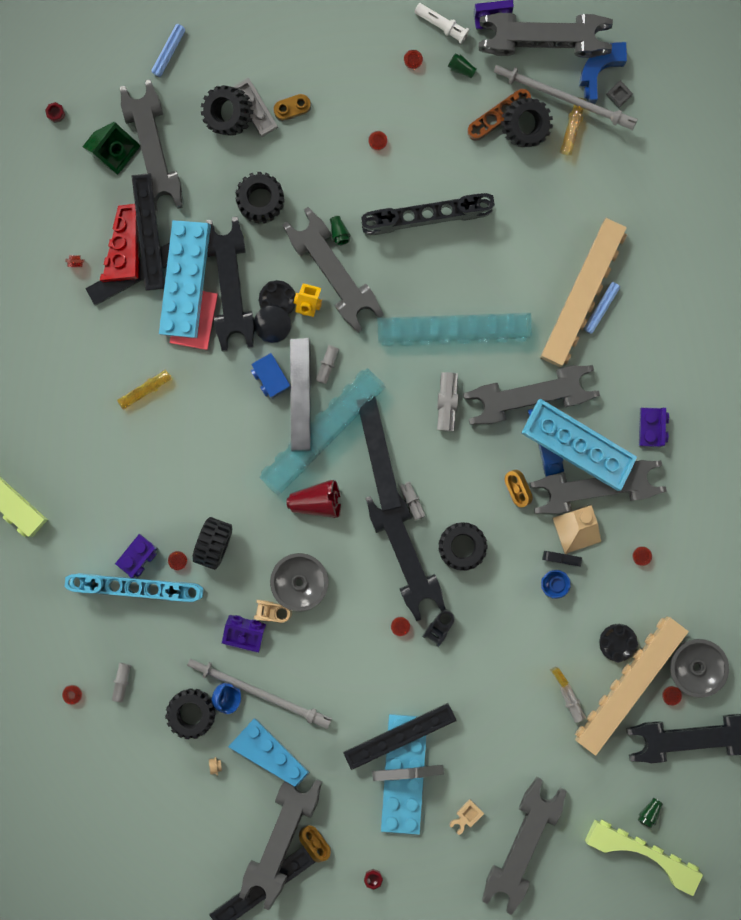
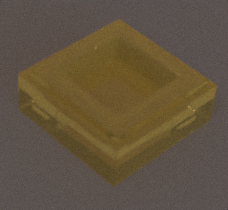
[550,666,569,687]

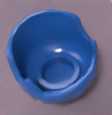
[541,570,571,599]
[211,683,241,714]

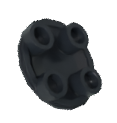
[259,280,296,314]
[254,305,292,343]
[599,623,638,663]

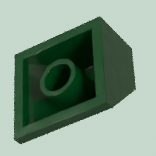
[82,122,140,175]

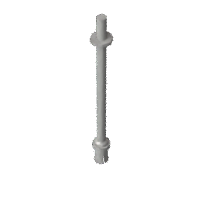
[494,65,638,131]
[187,659,332,729]

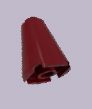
[286,480,341,518]

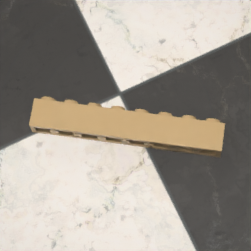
[540,218,627,367]
[575,616,689,756]

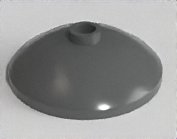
[270,553,328,611]
[670,639,729,698]

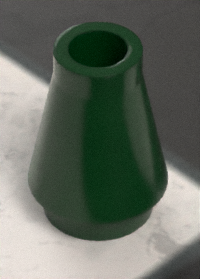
[448,53,477,78]
[330,216,351,246]
[638,798,663,828]

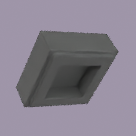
[606,80,633,108]

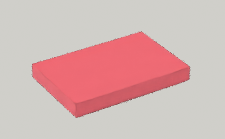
[170,291,218,350]

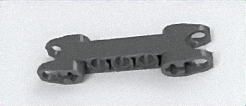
[479,13,613,58]
[120,79,183,214]
[282,207,384,333]
[463,365,600,425]
[529,460,667,514]
[482,776,567,915]
[239,780,322,910]

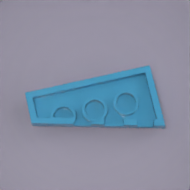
[228,718,310,787]

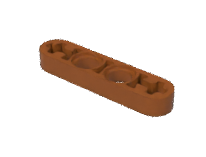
[467,89,531,140]

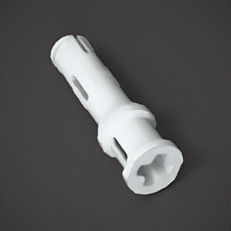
[415,3,470,44]

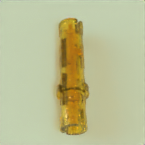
[560,97,586,155]
[117,369,172,410]

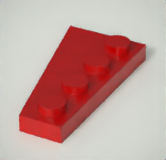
[100,204,139,282]

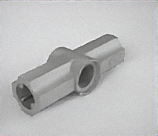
[437,372,458,431]

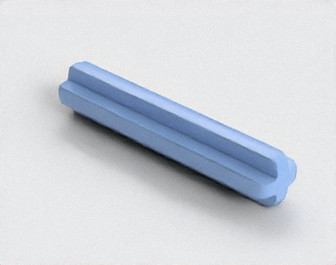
[152,24,185,77]
[584,282,620,334]

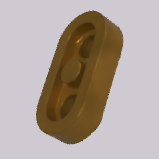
[274,94,311,121]
[505,469,533,508]
[299,825,331,863]

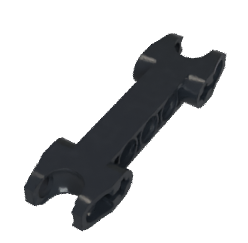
[361,193,495,235]
[206,217,255,352]
[365,493,446,622]
[626,714,741,764]

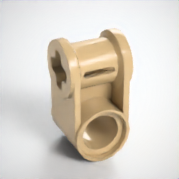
[254,600,292,623]

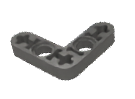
[372,765,444,781]

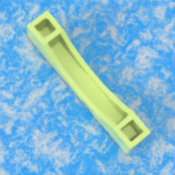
[585,819,703,896]

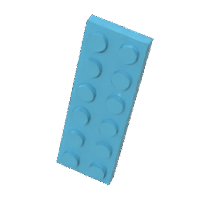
[159,220,211,338]
[521,399,637,491]
[381,714,426,834]

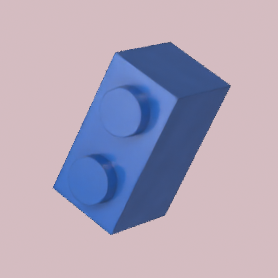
[251,353,291,399]

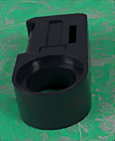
[542,551,582,567]

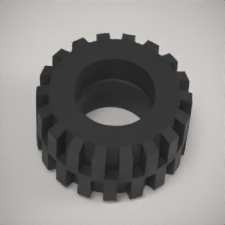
[201,85,254,136]
[501,98,553,147]
[235,172,284,224]
[192,517,233,570]
[438,522,488,571]
[165,688,216,740]

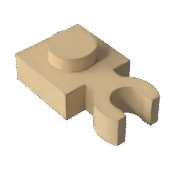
[449,799,484,835]

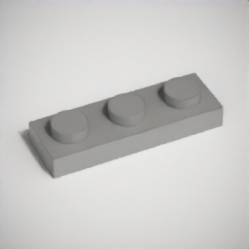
[233,78,278,137]

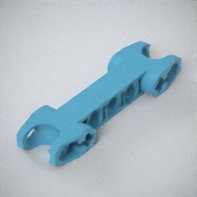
[64,573,204,602]

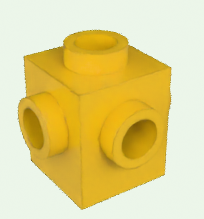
[294,283,322,317]

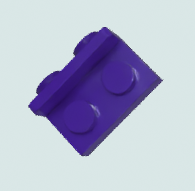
[474,0,514,30]
[639,408,669,447]
[115,534,158,578]
[221,615,266,653]

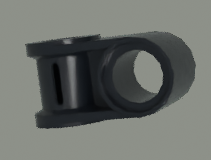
[422,609,454,647]

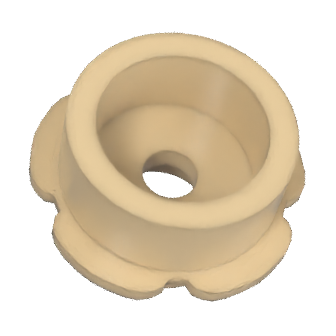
[209,757,222,776]

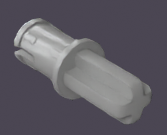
[316,345,339,384]
[399,482,425,520]
[112,663,131,702]
[560,684,586,723]

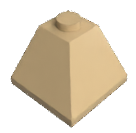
[552,505,601,554]

